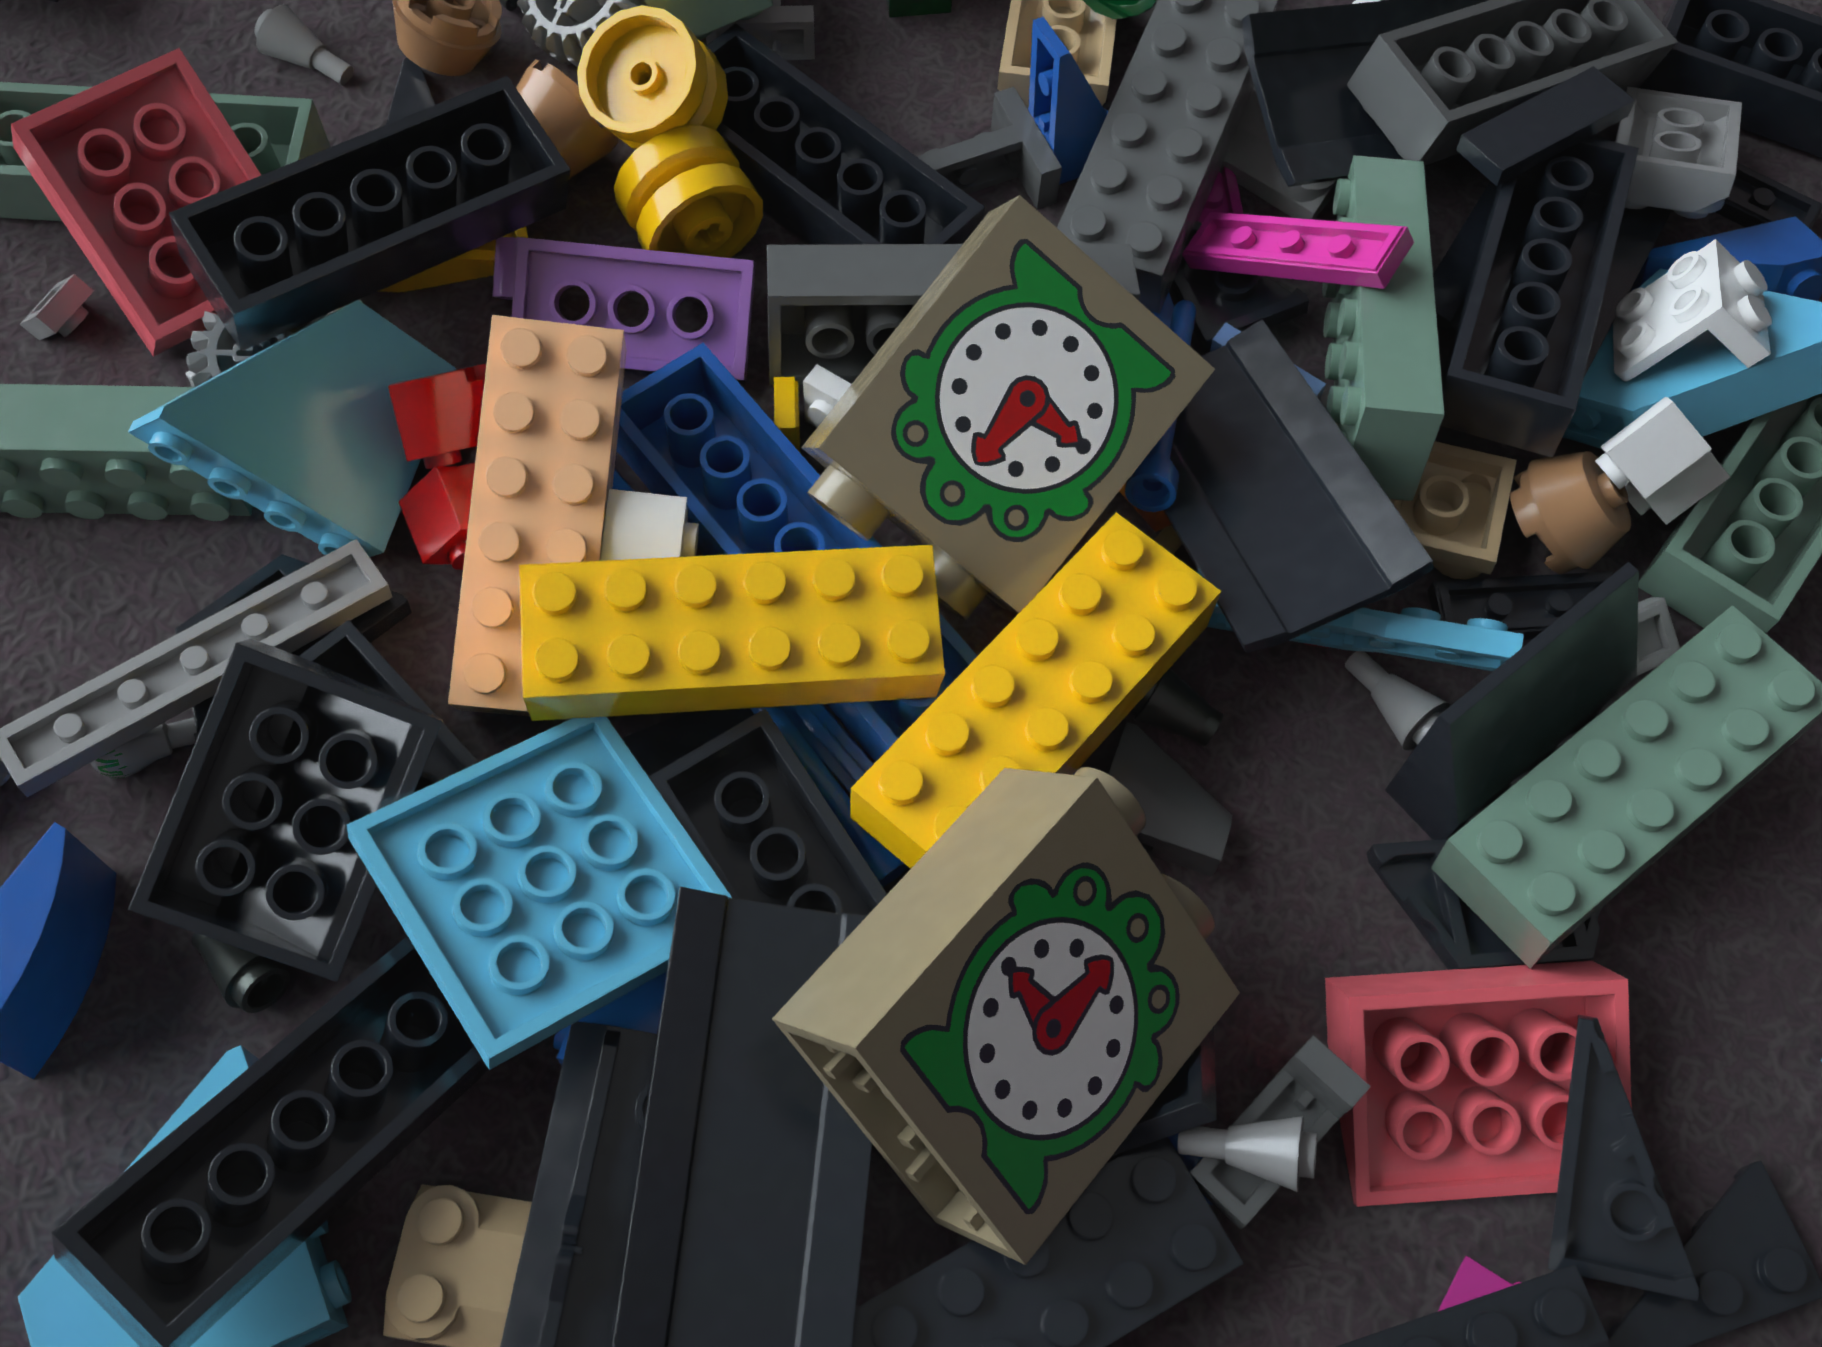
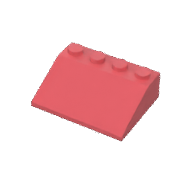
[11,48,261,357]
[1325,961,1632,1207]

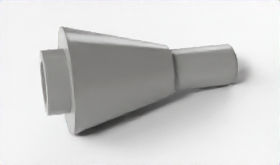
[254,4,354,86]
[1345,651,1450,750]
[1178,1116,1317,1192]

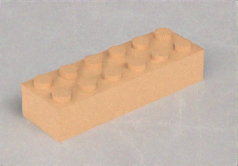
[448,315,627,720]

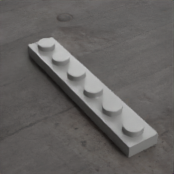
[0,539,393,797]

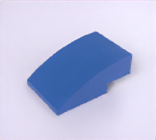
[0,822,117,1079]

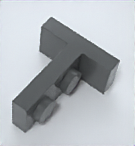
[917,87,1062,209]
[1189,1035,1371,1230]

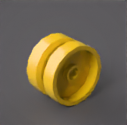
[577,5,728,150]
[614,125,763,258]

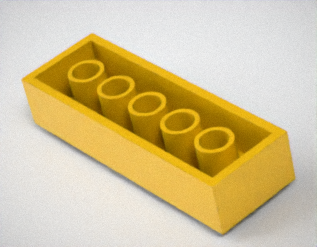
[850,512,1221,869]
[519,545,945,721]

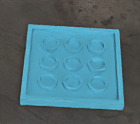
[347,717,732,1070]

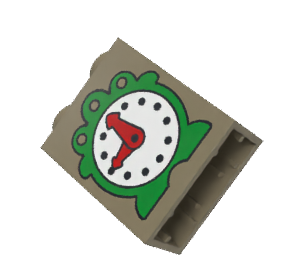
[801,195,1215,621]
[772,767,1240,1265]

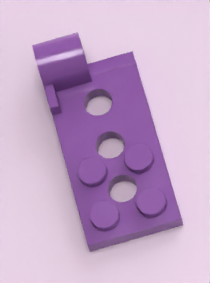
[492,237,756,381]

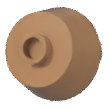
[392,0,502,76]
[1509,451,1631,574]

